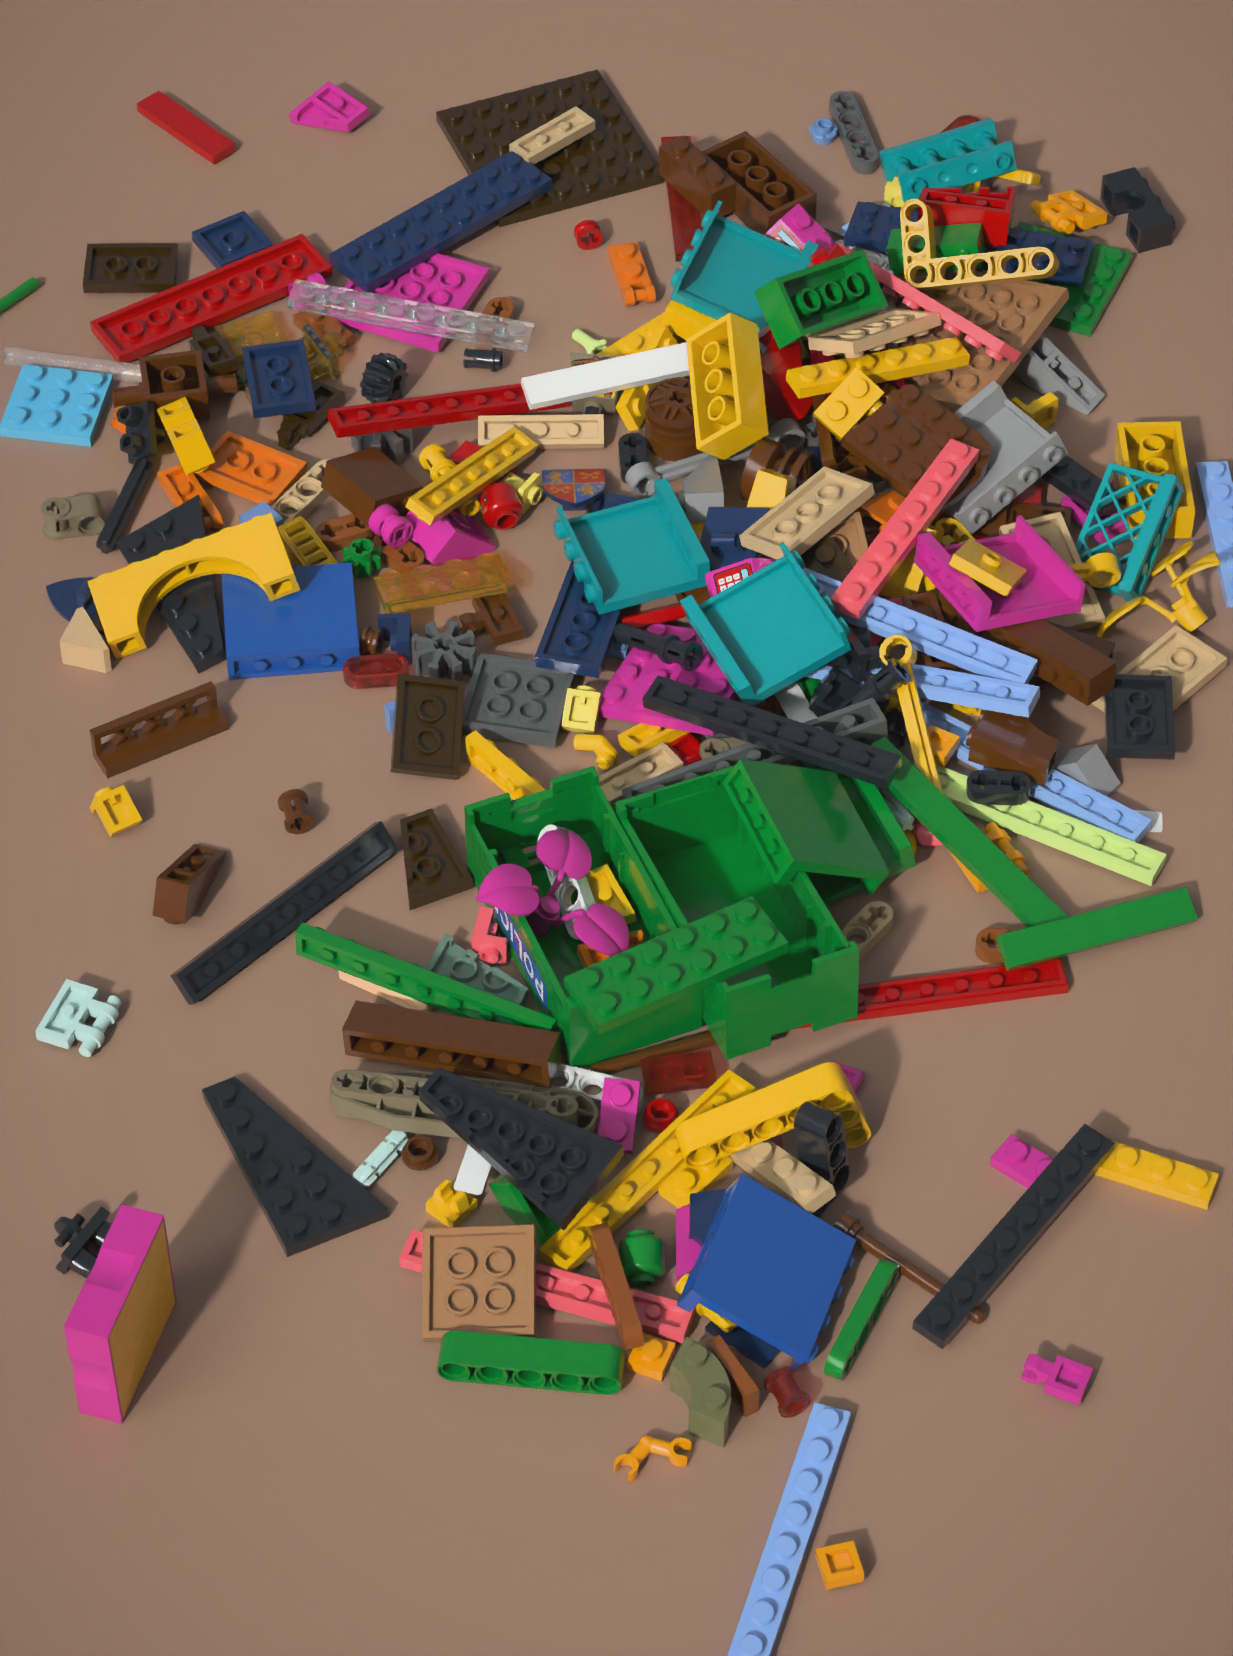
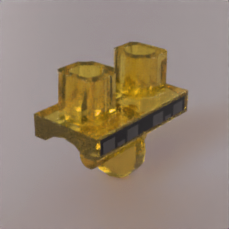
[298,323,346,380]

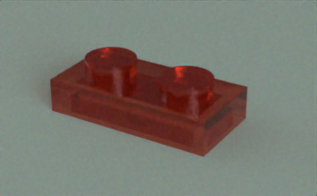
[640,1050,717,1096]

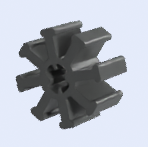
[411,620,476,681]

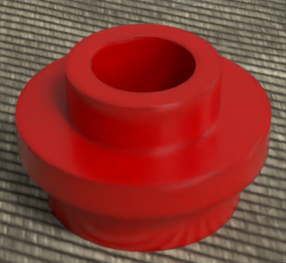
[643,1098,679,1133]

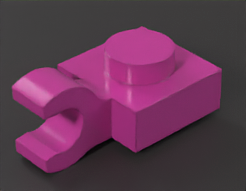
[1021,1354,1094,1406]

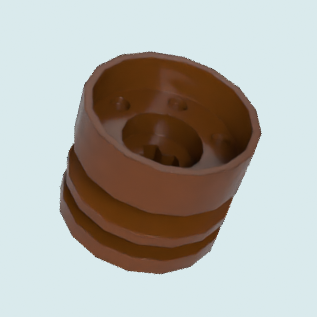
[645,378,704,461]
[740,438,817,501]

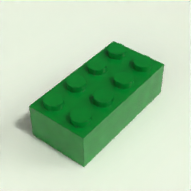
[754,249,889,350]

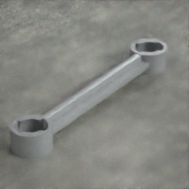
[625,418,806,498]

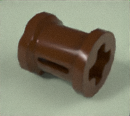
[277,789,315,835]

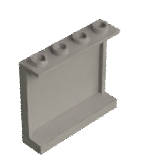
[945,380,1069,535]

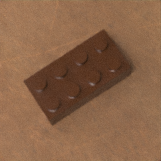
[701,131,817,235]

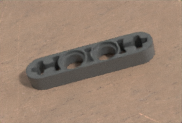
[829,91,879,175]

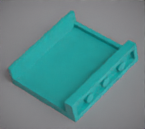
[670,200,819,331]
[553,478,710,615]
[680,542,852,706]

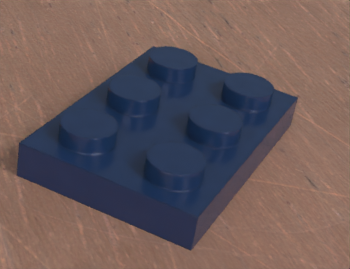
[242,339,316,419]

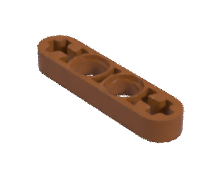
[588,1223,644,1350]

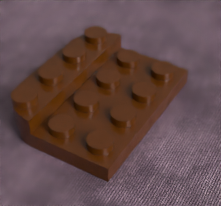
[841,384,991,520]

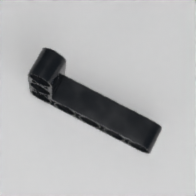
[794,1101,850,1218]

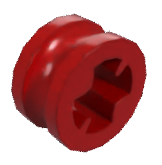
[574,220,603,250]

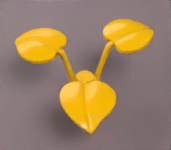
[1097,540,1221,638]

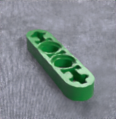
[824,1258,900,1381]

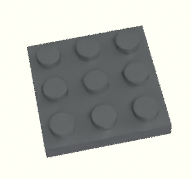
[462,653,576,748]

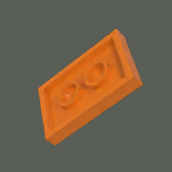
[193,430,308,506]

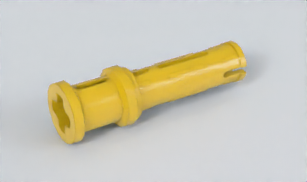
[419,444,480,517]

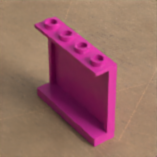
[914,515,1086,632]

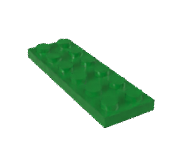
[564,896,789,1035]

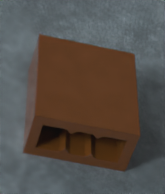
[321,447,423,527]

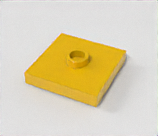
[949,538,1027,596]

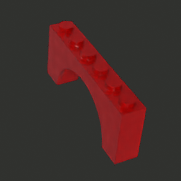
[758,244,847,421]

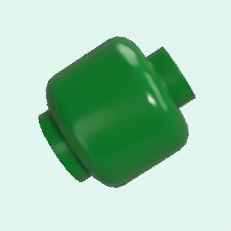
[617,1230,667,1288]

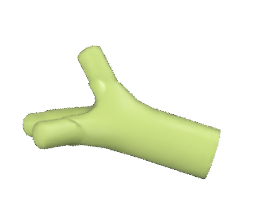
[572,329,608,354]

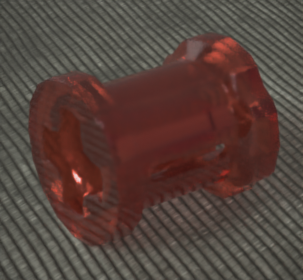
[764,1366,811,1418]

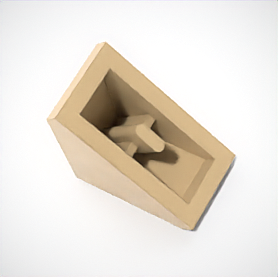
[59,607,112,673]

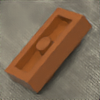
[293,302,355,356]
[706,1335,762,1417]

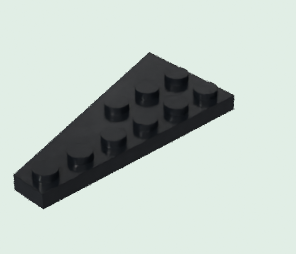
[419,1067,624,1231]
[202,1077,389,1257]

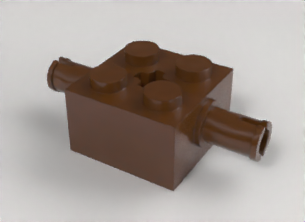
[111,350,238,426]

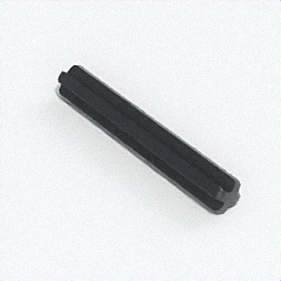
[96,457,153,554]

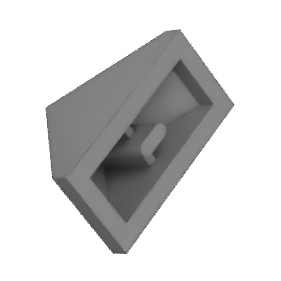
[1054,744,1121,797]

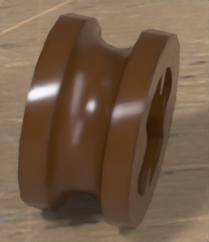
[359,625,385,657]

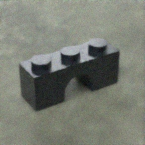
[1100,167,1176,253]

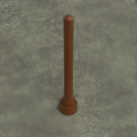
[582,1031,717,1075]
[833,1212,986,1324]

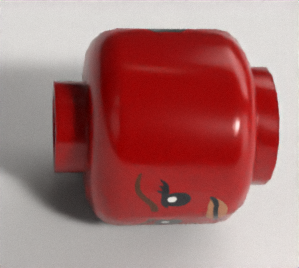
[478,482,523,530]

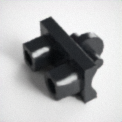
[117,401,165,465]
[827,620,882,682]
[54,1206,111,1278]

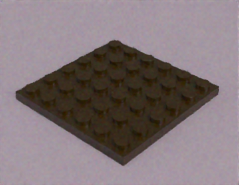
[436,70,664,227]

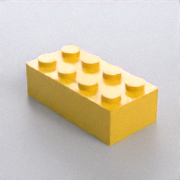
[686,312,769,460]
[1114,421,1195,539]

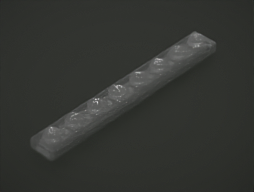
[288,279,535,353]

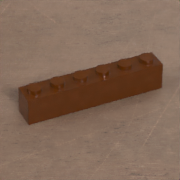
[938,591,1117,706]
[342,1000,562,1088]

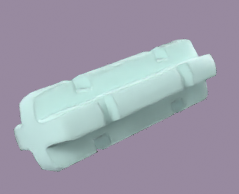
[878,788,915,832]
[353,1130,409,1188]

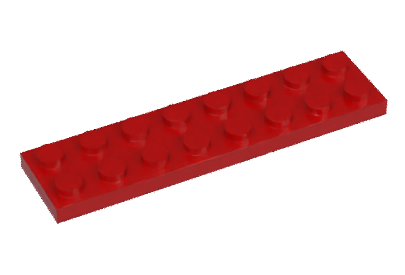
[90,234,333,366]

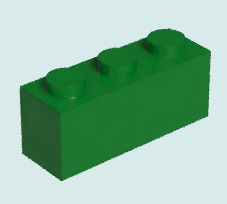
[886,223,986,274]

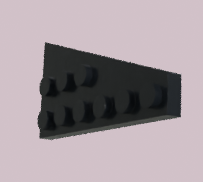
[115,495,226,673]

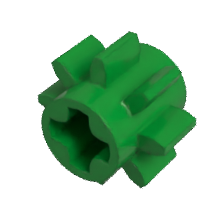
[343,538,382,578]

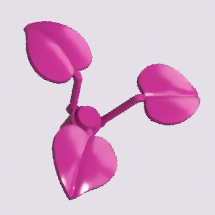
[476,828,629,957]

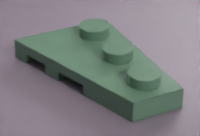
[425,932,529,1006]

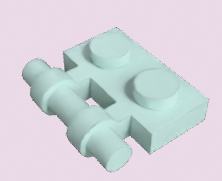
[35,979,122,1057]

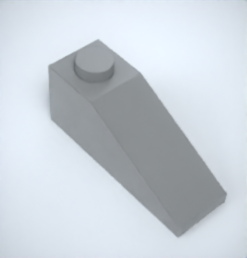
[1013,334,1105,415]
[677,454,724,523]

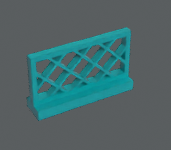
[1075,462,1184,602]

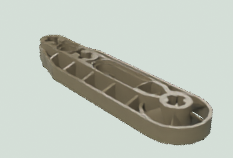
[330,1069,598,1139]

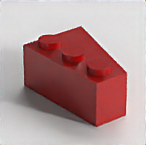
[917,186,1017,247]

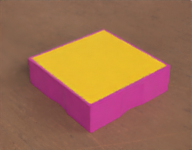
[64,1204,177,1424]

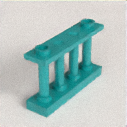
[879,118,1017,203]

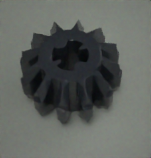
[360,352,408,403]

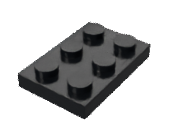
[1104,674,1175,760]

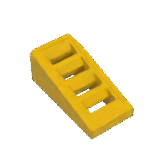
[277,516,338,567]

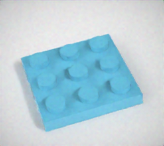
[0,364,114,447]

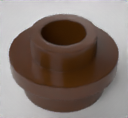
[401,1136,438,1171]

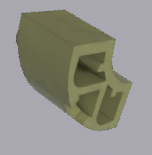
[670,1336,731,1448]

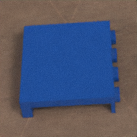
[222,562,361,680]
[677,1173,856,1372]

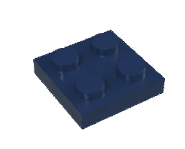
[192,211,273,269]

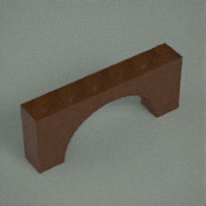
[966,621,1115,785]

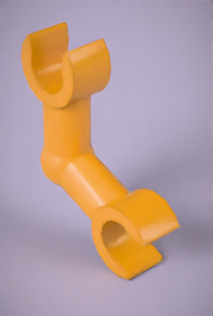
[614,1435,692,1483]

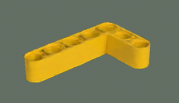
[900,199,1059,291]
[675,1062,871,1168]

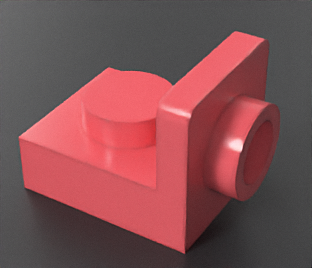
[472,906,508,965]

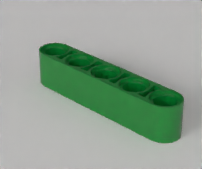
[436,1331,626,1395]

